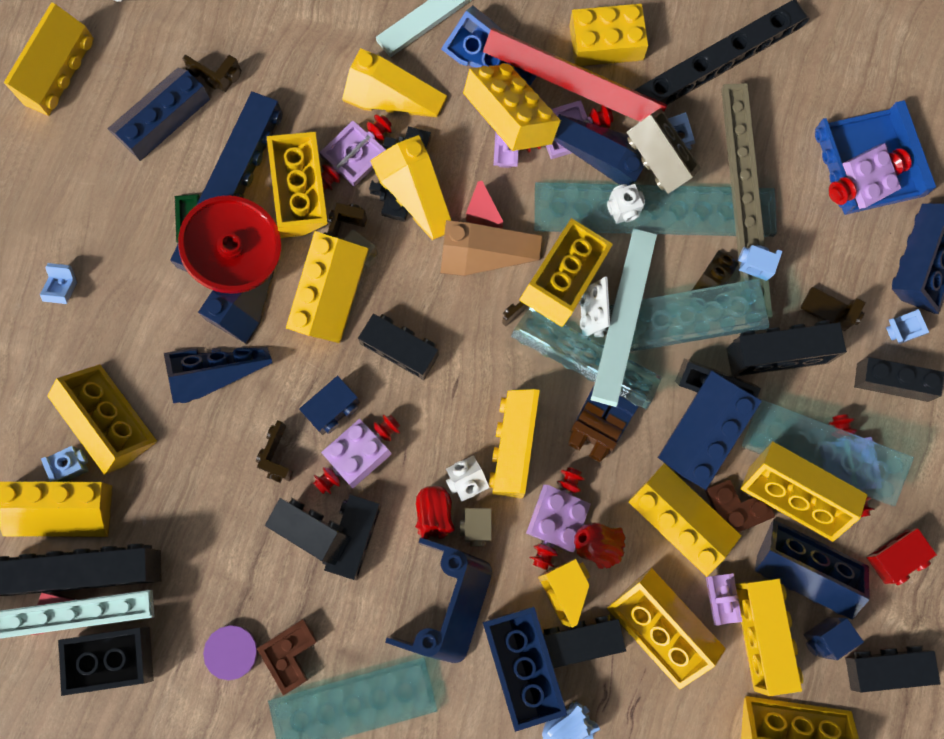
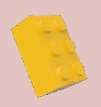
[569,4,648,66]

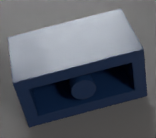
[299,375,360,435]
[803,617,864,661]

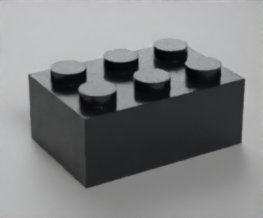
[58,627,154,696]

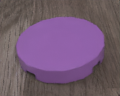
[203,625,258,680]

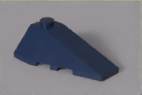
[554,114,644,186]
[198,272,274,344]
[164,347,272,403]

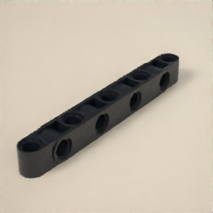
[635,0,810,105]

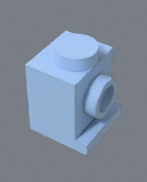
[668,112,695,150]
[738,245,782,281]
[41,446,89,482]

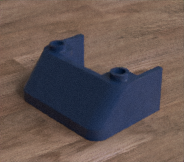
[385,538,492,663]

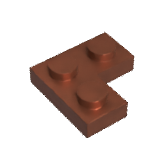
[705,479,775,533]
[257,619,318,696]

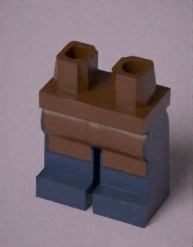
[568,386,639,462]

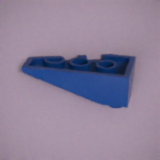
[441,5,537,86]

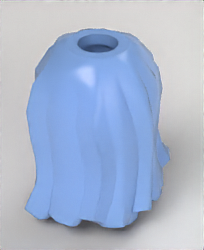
[542,701,600,739]

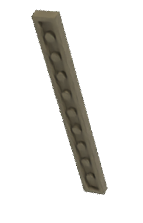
[721,83,773,320]

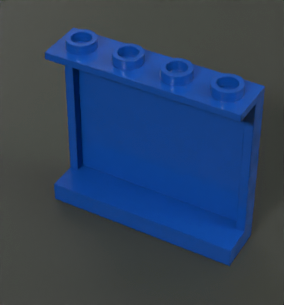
[815,100,936,215]

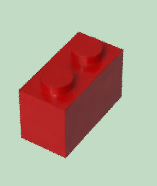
[866,528,937,586]

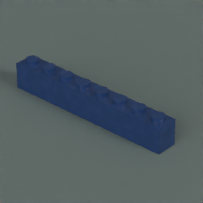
[170,91,283,272]

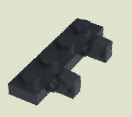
[369,126,431,222]

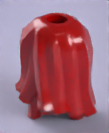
[415,486,455,539]
[574,522,626,569]

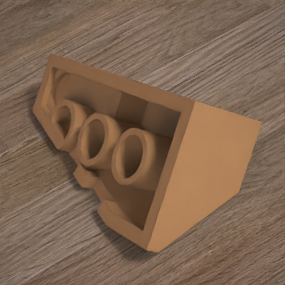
[440,220,542,276]

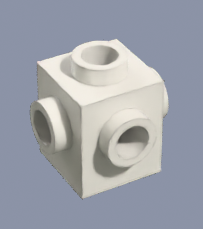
[607,184,645,224]
[446,455,489,501]

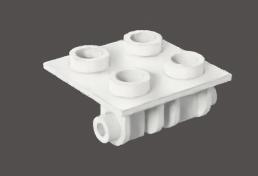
[579,277,610,338]

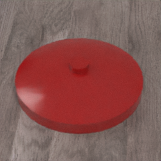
[178,196,281,294]

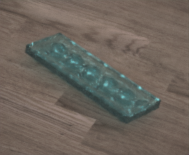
[609,279,769,352]
[511,307,662,410]
[741,399,914,507]
[268,657,438,739]

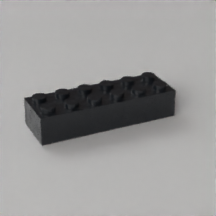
[0,543,162,596]

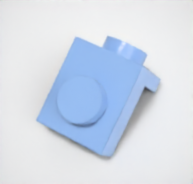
[40,263,77,304]
[886,309,929,344]

